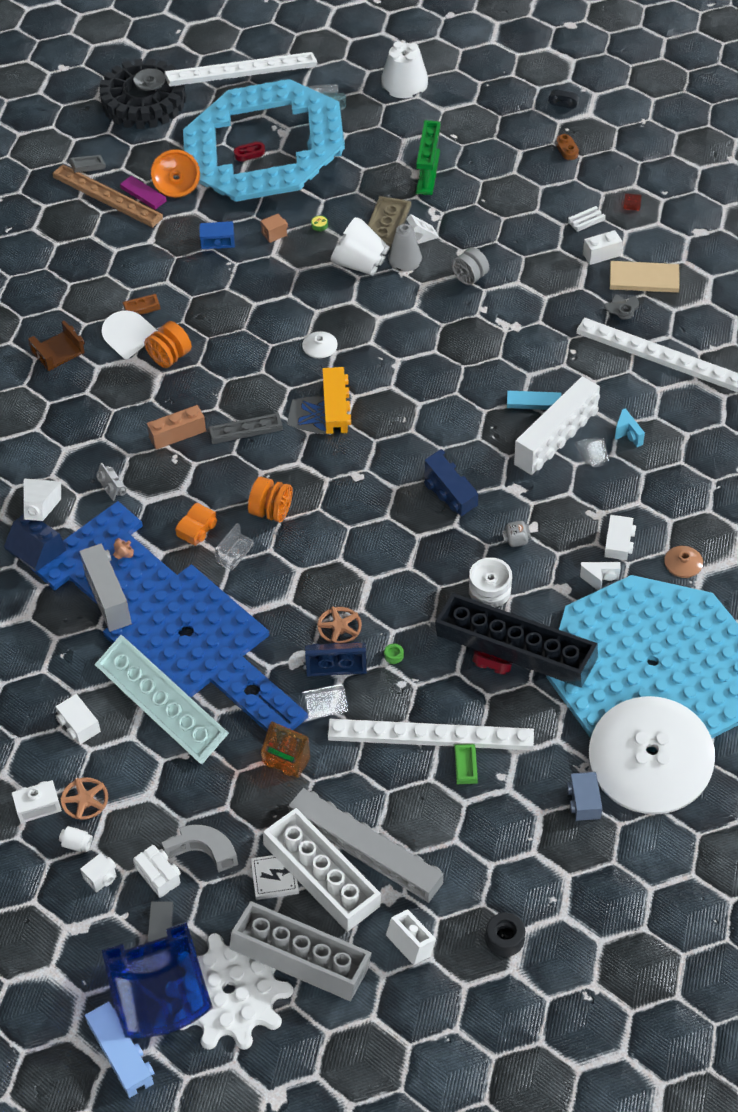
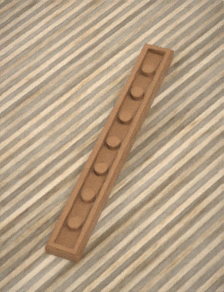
[52,164,163,228]

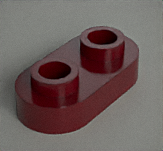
[234,142,265,162]
[472,651,512,674]

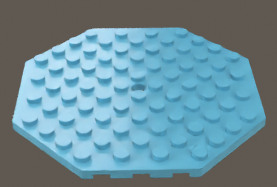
[546,575,738,752]

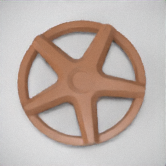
[317,606,362,644]
[61,778,108,820]

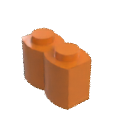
[175,503,217,546]

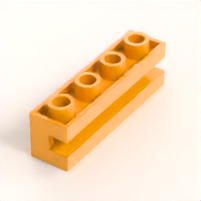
[323,367,351,434]

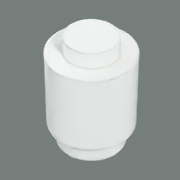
[59,826,92,852]

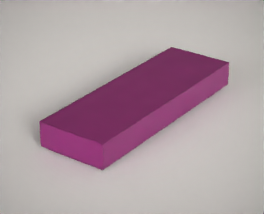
[120,176,166,210]

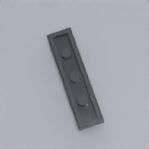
[208,413,283,444]

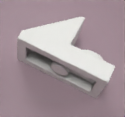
[407,214,438,244]
[580,562,621,590]

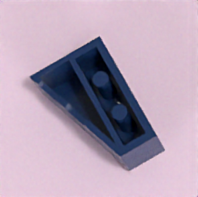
[424,449,479,517]

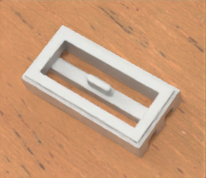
[568,206,605,232]

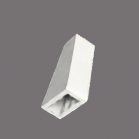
[24,479,61,521]

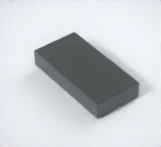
[69,155,106,173]
[148,902,174,945]

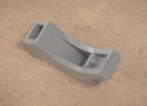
[162,825,238,872]

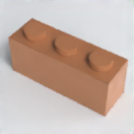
[147,405,206,450]

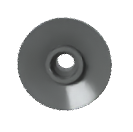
[134,69,165,90]

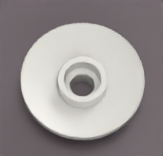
[302,331,337,358]

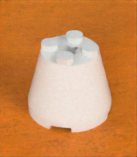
[381,42,428,98]
[331,217,390,276]

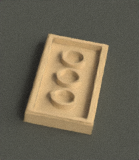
[610,261,679,293]

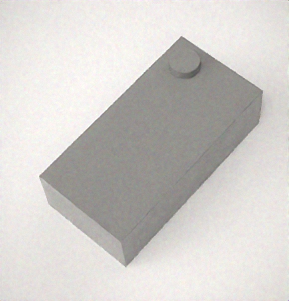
[79,543,132,632]

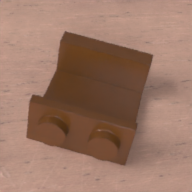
[28,321,85,371]

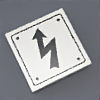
[251,855,299,900]

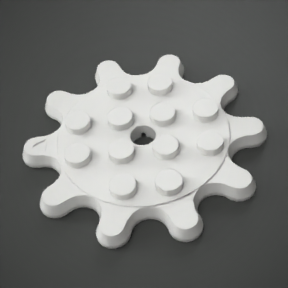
[165,933,293,1050]

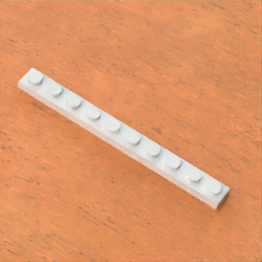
[165,52,317,86]
[577,318,738,392]
[328,719,534,751]

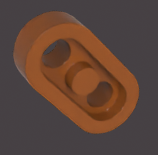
[556,134,579,160]

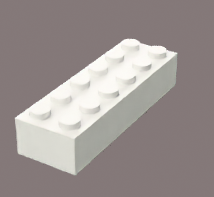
[514,376,600,475]
[263,808,381,932]

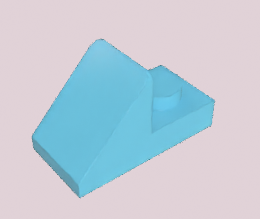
[615,408,645,447]

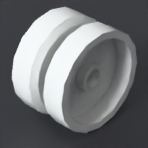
[469,558,512,607]

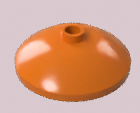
[151,150,200,198]

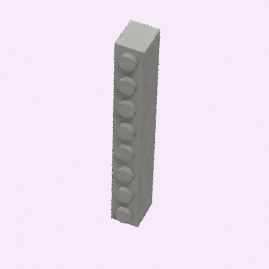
[288,788,443,903]

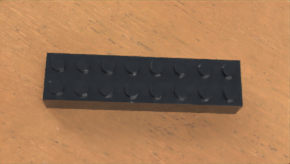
[435,593,598,688]

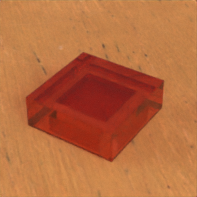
[623,193,642,210]

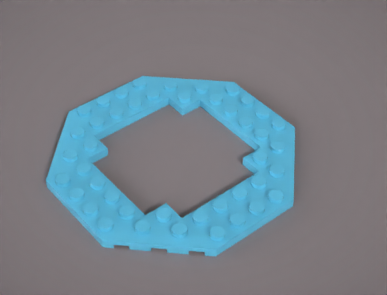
[183,79,345,202]

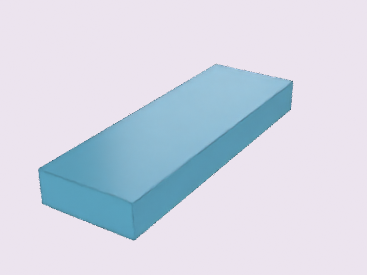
[507,391,561,410]

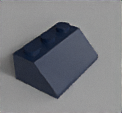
[4,514,66,572]
[305,642,367,676]

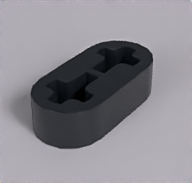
[548,89,579,109]

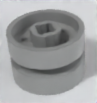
[452,247,489,285]

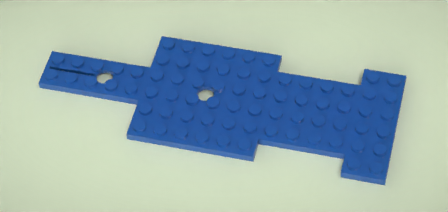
[31,501,308,742]

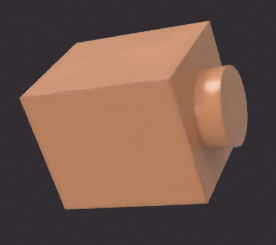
[261,214,288,243]

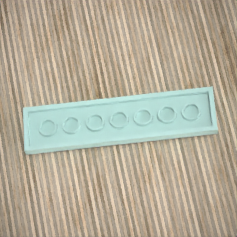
[95,635,229,764]

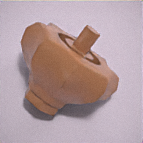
[113,538,134,559]

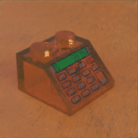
[261,722,310,778]

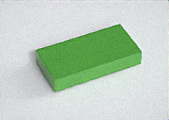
[454,744,478,784]

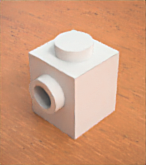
[80,853,117,893]

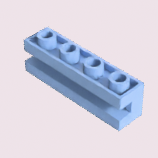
[85,1002,154,1098]

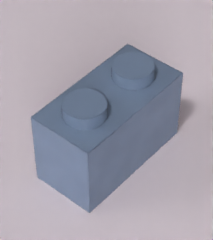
[567,772,602,821]

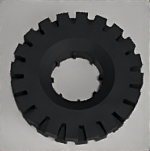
[99,58,186,129]

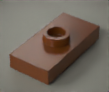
[123,294,161,315]

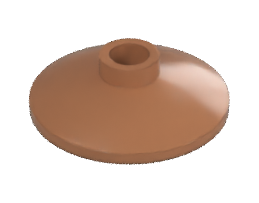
[664,546,703,578]

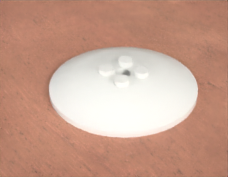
[589,696,715,814]

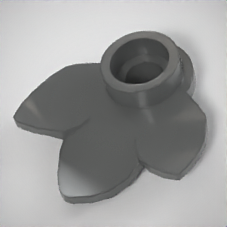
[605,294,639,319]

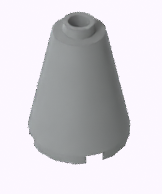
[388,224,422,272]

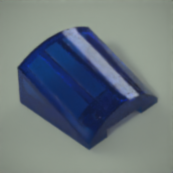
[102,922,213,1038]

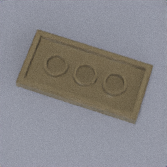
[368,196,411,249]

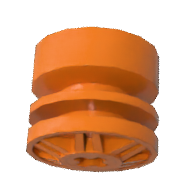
[144,321,192,368]
[248,476,293,523]

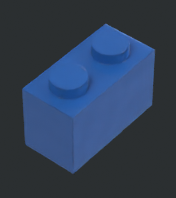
[200,221,235,250]

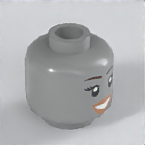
[502,521,531,547]

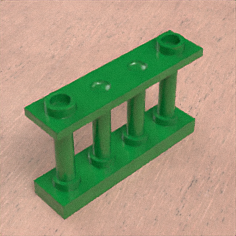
[416,120,441,195]

